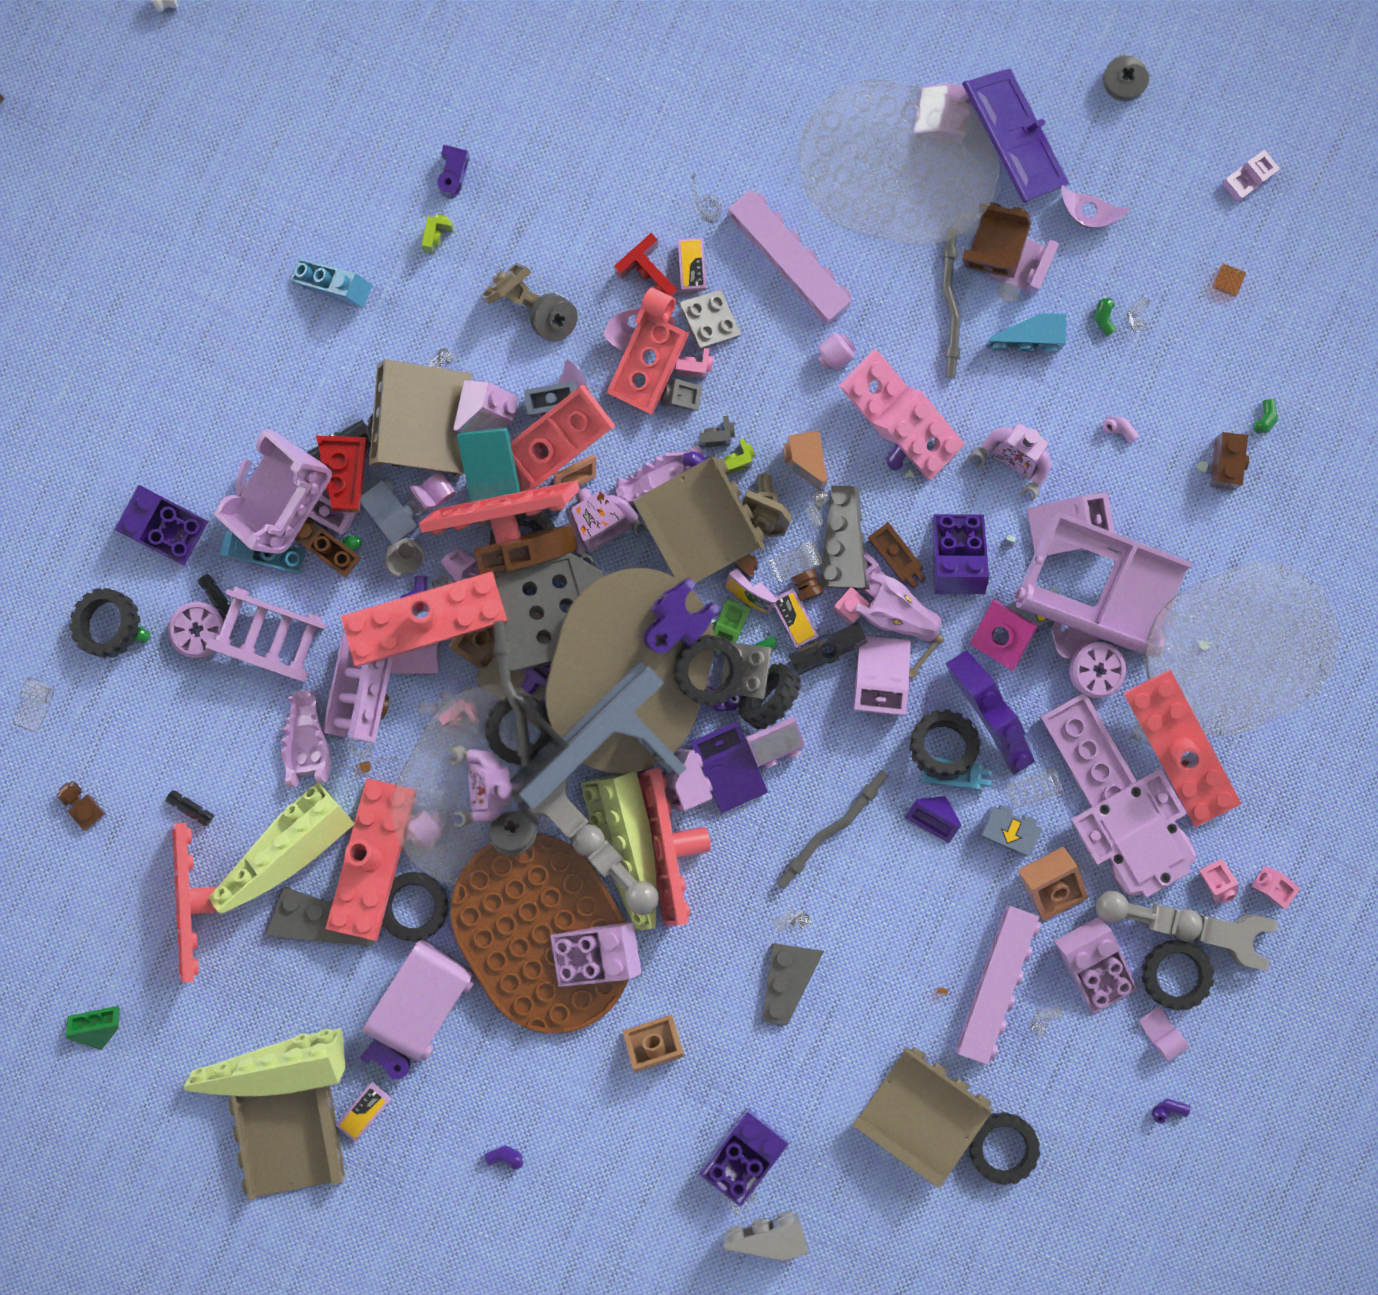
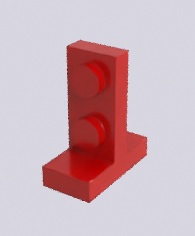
[614,233,678,298]

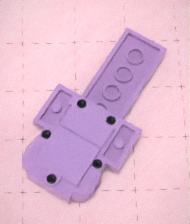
[1039,693,1196,897]

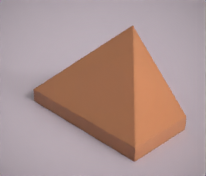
[554,455,596,486]

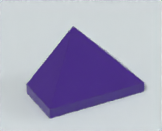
[904,796,961,843]

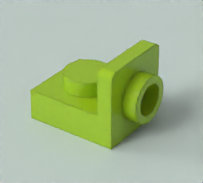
[422,215,454,254]
[723,438,755,476]

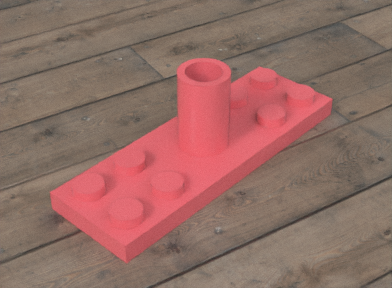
[511,384,615,492]
[419,481,579,543]
[340,572,507,668]
[1123,669,1242,827]
[637,768,710,926]
[326,778,417,941]
[172,823,232,982]

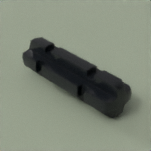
[197,574,230,619]
[165,790,214,826]

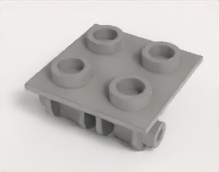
[679,290,741,351]
[720,642,772,699]

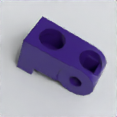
[437,144,470,198]
[359,1039,411,1080]

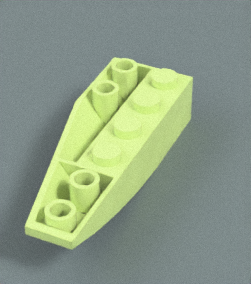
[581,772,657,930]
[208,782,355,914]
[183,1028,345,1096]

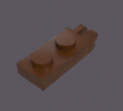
[867,522,926,589]

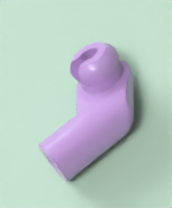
[1103,417,1140,443]

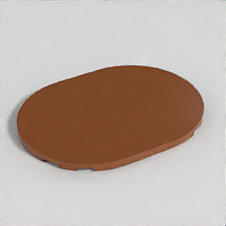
[450,833,629,1033]

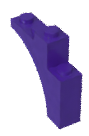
[945,650,1035,775]

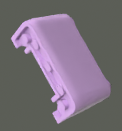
[214,429,332,554]
[362,939,476,1062]

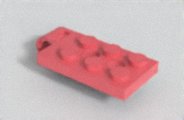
[606,288,690,415]

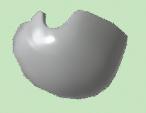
[385,538,425,577]

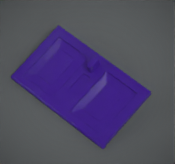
[962,68,1070,203]

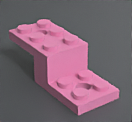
[839,350,965,480]

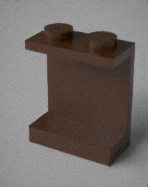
[962,202,1032,278]

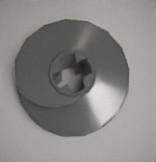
[1103,55,1149,101]
[529,293,578,341]
[489,811,536,856]

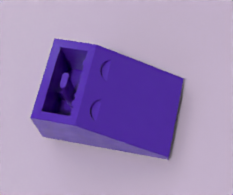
[114,485,209,566]
[933,514,989,594]
[690,721,768,814]
[699,1108,789,1207]

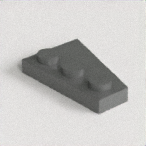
[762,943,824,1025]

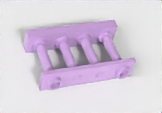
[205,587,326,682]
[322,632,393,742]

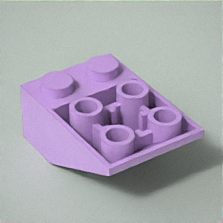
[1027,492,1115,557]
[852,636,911,717]
[1054,917,1138,1014]
[550,922,642,987]

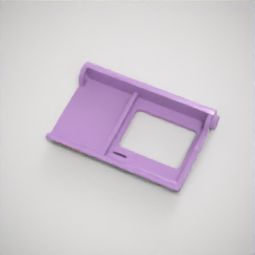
[1014,511,1193,658]

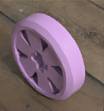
[168,602,225,659]
[1069,642,1126,698]

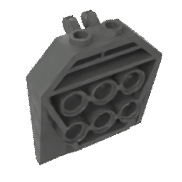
[493,553,603,673]

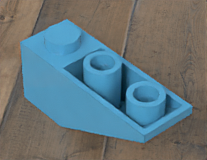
[290,258,373,308]
[986,313,1066,353]
[219,531,306,574]

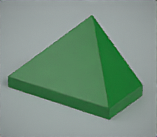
[66,1006,120,1050]

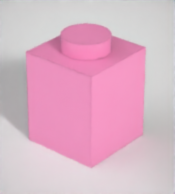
[832,587,870,625]

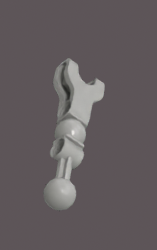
[511,779,659,915]
[1096,891,1278,970]

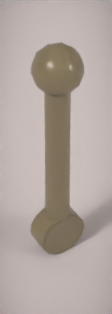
[909,634,944,678]

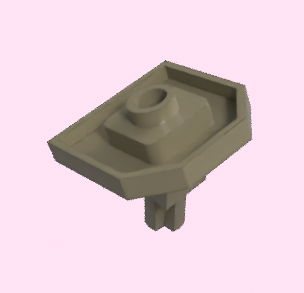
[481,263,540,308]
[742,473,792,537]

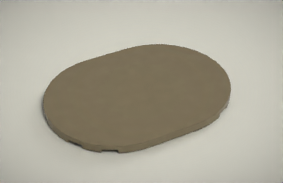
[545,568,714,773]

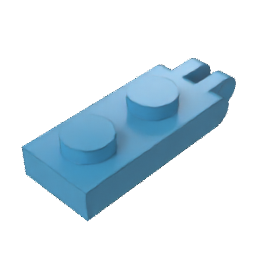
[922,757,993,791]

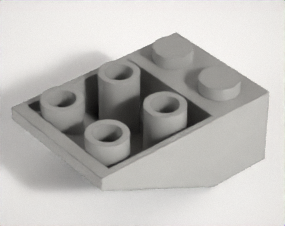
[722,1211,809,1261]

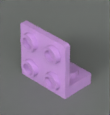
[989,238,1059,297]

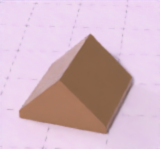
[448,627,495,668]
[623,1014,684,1073]

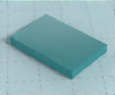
[456,428,521,502]

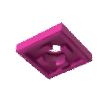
[970,600,1038,671]

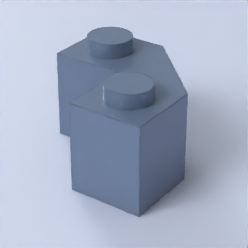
[361,474,417,544]

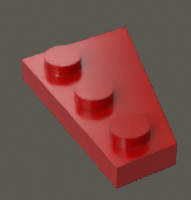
[316,435,368,513]

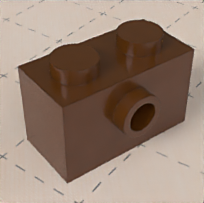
[1210,432,1249,490]

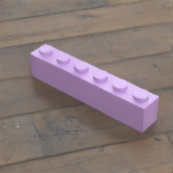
[728,189,852,326]
[955,905,1041,1065]

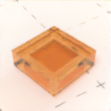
[1212,263,1246,297]

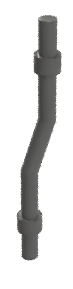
[942,227,961,379]
[493,620,533,767]
[777,770,889,889]

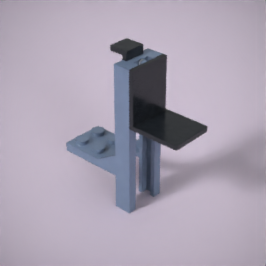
[510,661,687,827]

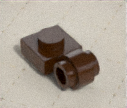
[56,781,106,831]

